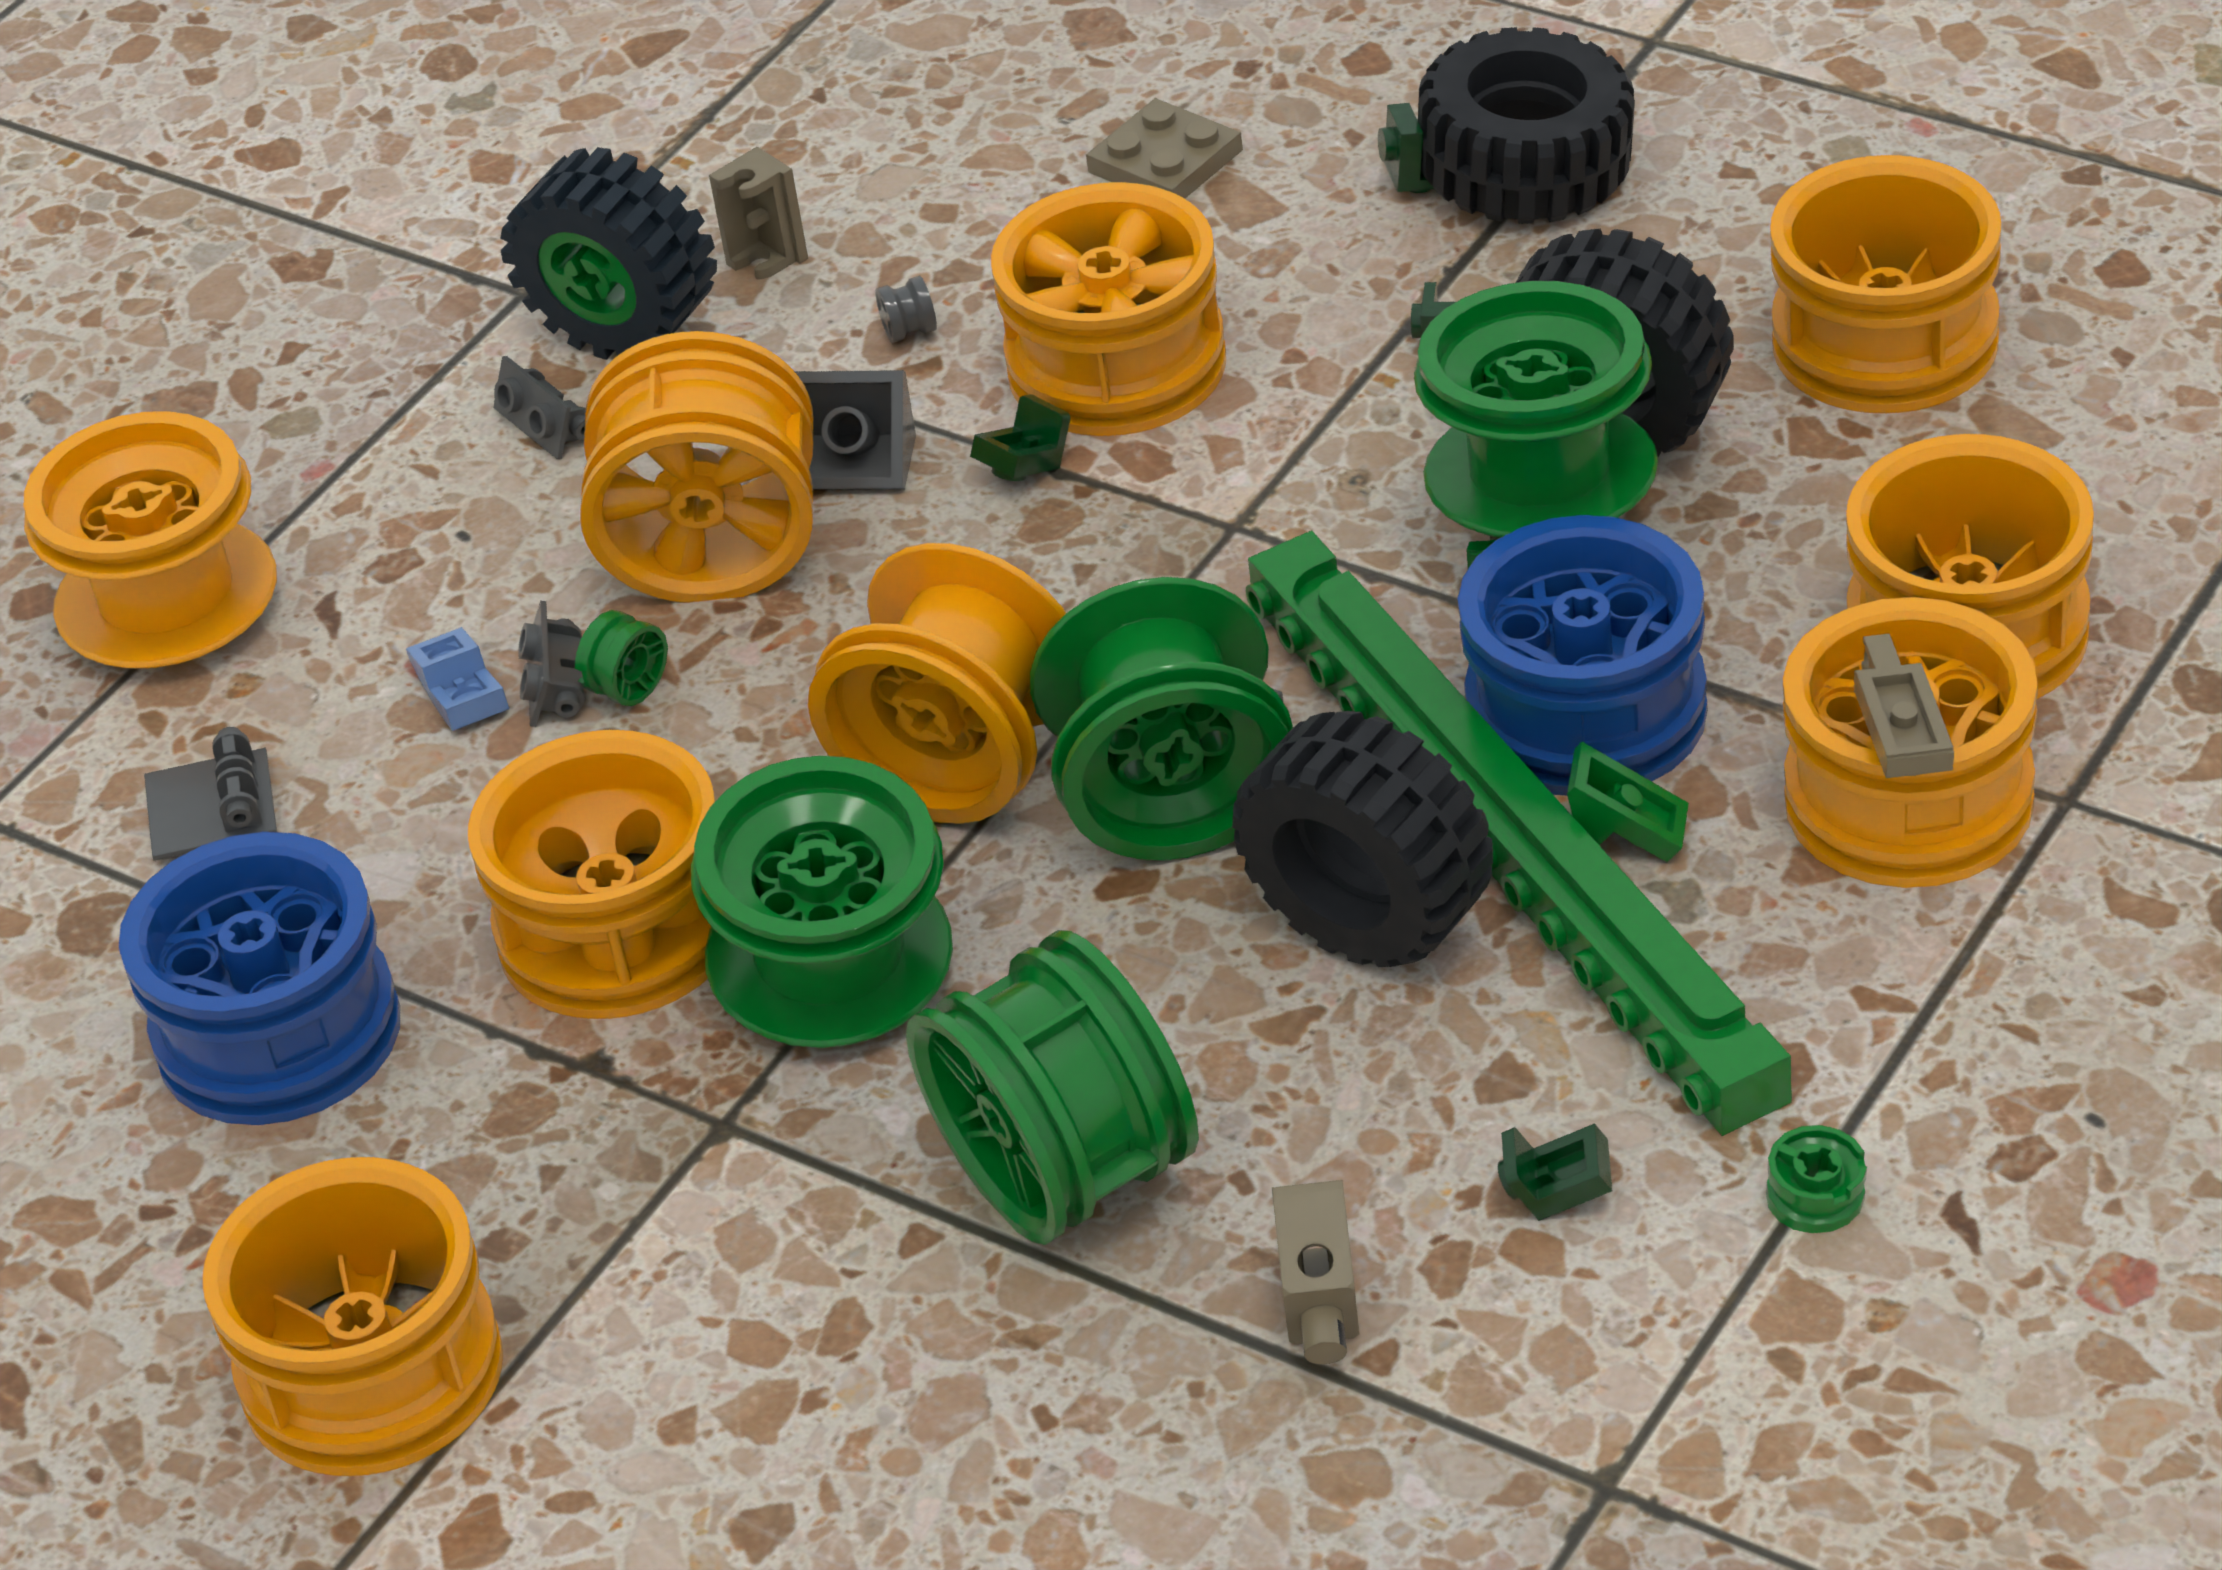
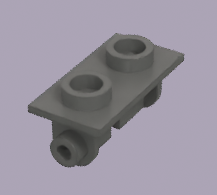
[493,356,586,459]
[518,600,585,727]

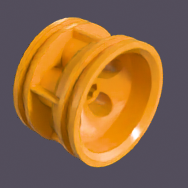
[468,730,716,1019]

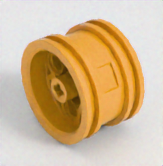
[1783,597,2038,888]

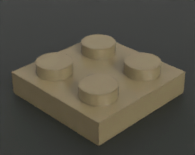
[1086,98,1243,198]

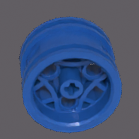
[1458,515,1708,796]
[119,832,401,1125]

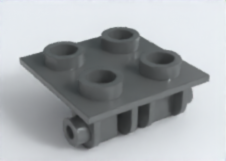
[144,727,277,861]

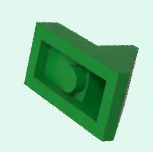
[1567,742,1689,862]

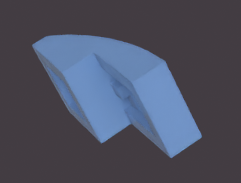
[406,627,509,731]

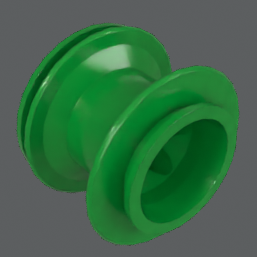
[1414,281,1658,538]
[1030,577,1293,861]
[691,756,953,1048]

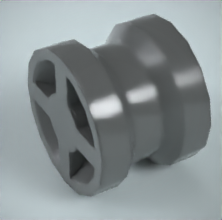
[875,276,937,343]

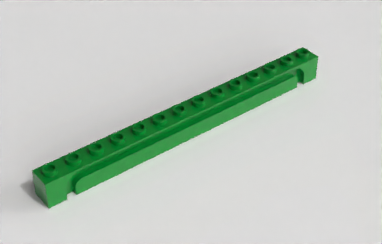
[1245,530,1792,1136]

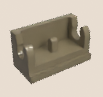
[709,147,808,279]

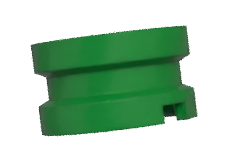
[575,610,668,707]
[1766,1125,1867,1234]

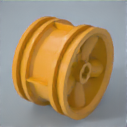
[1770,155,2001,414]
[991,182,1226,436]
[580,331,813,603]
[1846,434,2094,699]
[203,1157,503,1476]

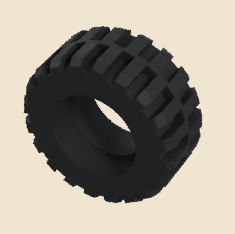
[1418,27,1635,224]
[1515,228,1734,457]
[1232,711,1493,967]

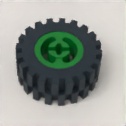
[500,147,717,360]

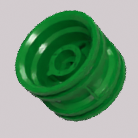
[906,930,1199,1245]

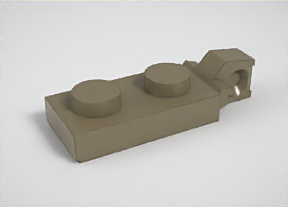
[1854,633,1954,778]

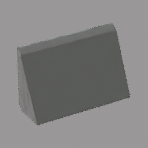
[794,370,916,490]

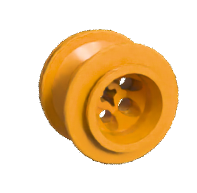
[23,411,277,669]
[808,543,1066,824]

